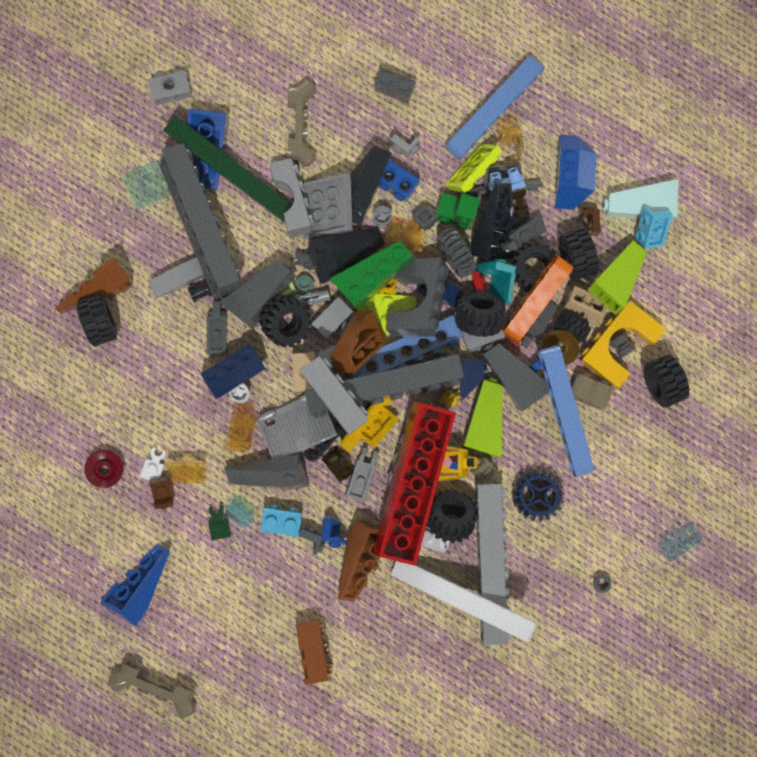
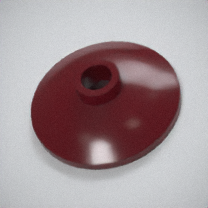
[84,450,124,488]

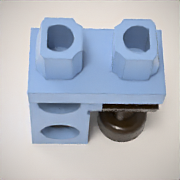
[488,167,530,217]

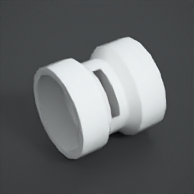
[229,383,250,404]

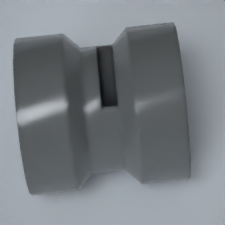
[610,333,636,359]

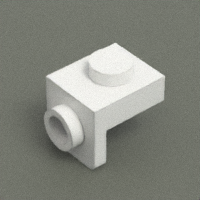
[421,527,450,553]

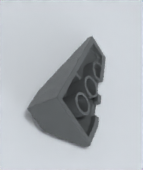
[224,455,309,490]

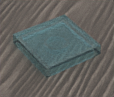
[122,160,171,210]

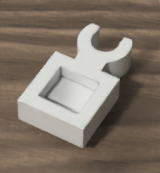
[140,447,166,480]

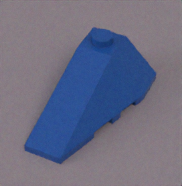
[187,109,229,190]

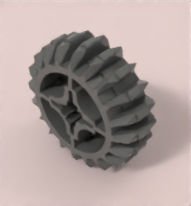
[437,228,476,278]

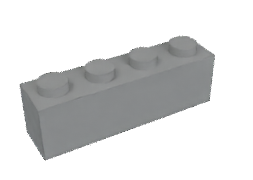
[300,356,369,435]

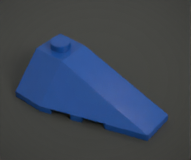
[100,544,170,626]

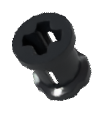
[188,280,212,303]

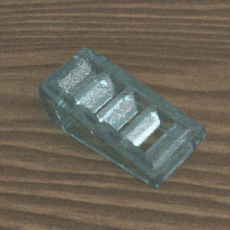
[658,524,703,562]

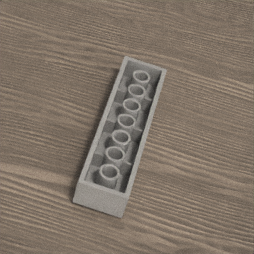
[475,484,511,645]

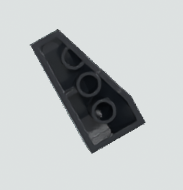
[350,145,392,226]
[471,183,514,260]

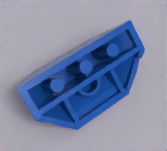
[555,135,597,210]

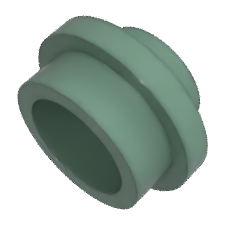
[295,275,314,294]

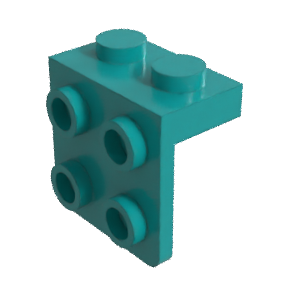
[475,259,516,305]

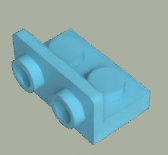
[635,207,673,249]
[260,505,302,537]

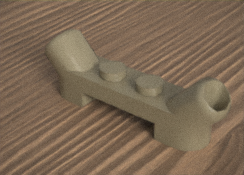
[288,80,316,167]
[108,662,195,719]

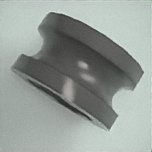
[593,575,612,593]

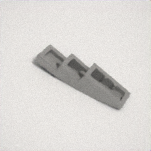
[148,257,204,298]

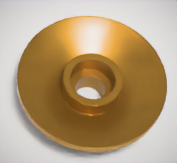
[542,329,580,365]

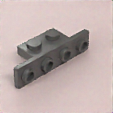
[466,162,543,198]

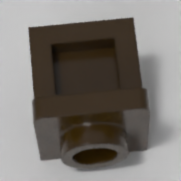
[321,448,354,483]

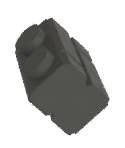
[374,67,416,104]

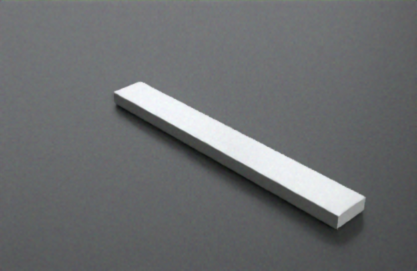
[391,561,537,642]

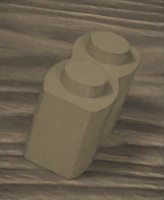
[571,372,613,411]

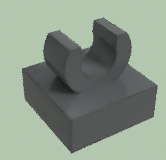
[412,205,439,232]

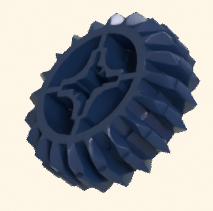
[512,470,565,522]

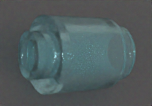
[225,500,254,528]

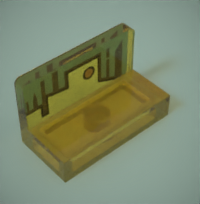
[498,125,524,158]
[165,463,206,484]

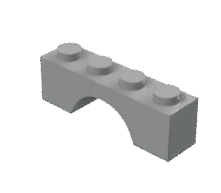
[269,158,314,238]

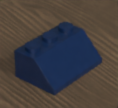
[201,344,266,399]

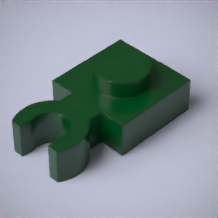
[208,505,231,541]

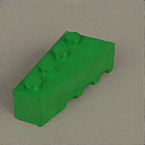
[330,241,415,310]

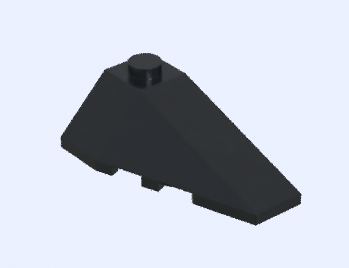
[307,227,385,284]

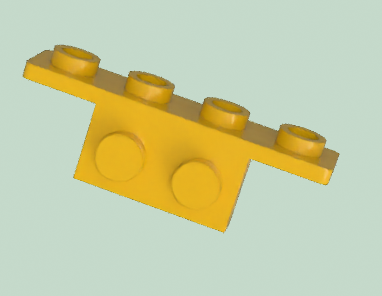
[340,398,399,453]

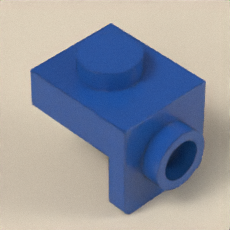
[322,518,348,548]

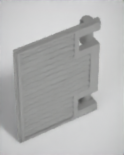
[257,394,337,459]

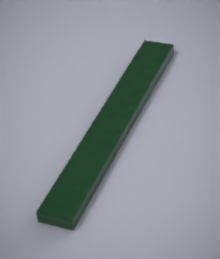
[163,115,292,223]

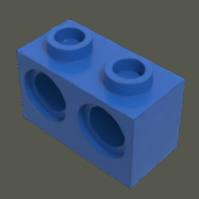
[379,160,420,202]

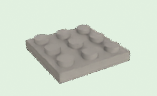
[302,173,353,240]

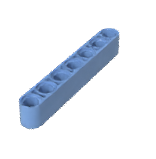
[445,55,545,160]
[538,345,594,477]

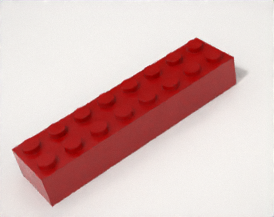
[373,402,456,566]

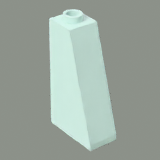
[603,180,679,221]

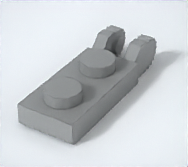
[346,446,379,503]

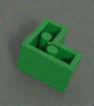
[436,193,480,230]

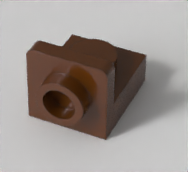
[579,207,601,236]
[149,476,174,509]

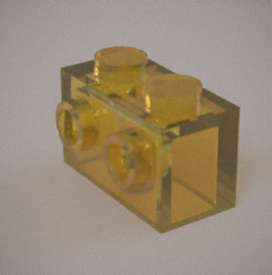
[384,223,425,253]
[225,411,256,454]

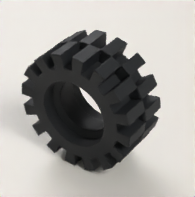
[554,312,592,343]

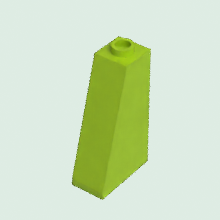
[588,240,647,315]
[463,378,502,458]

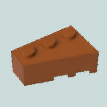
[330,310,386,374]
[295,619,333,685]

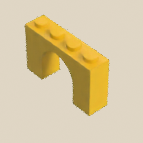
[580,301,666,390]

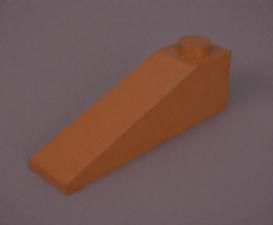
[55,258,133,314]
[338,519,380,602]

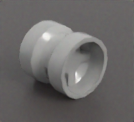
[373,206,392,229]

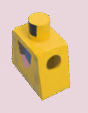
[438,446,478,482]

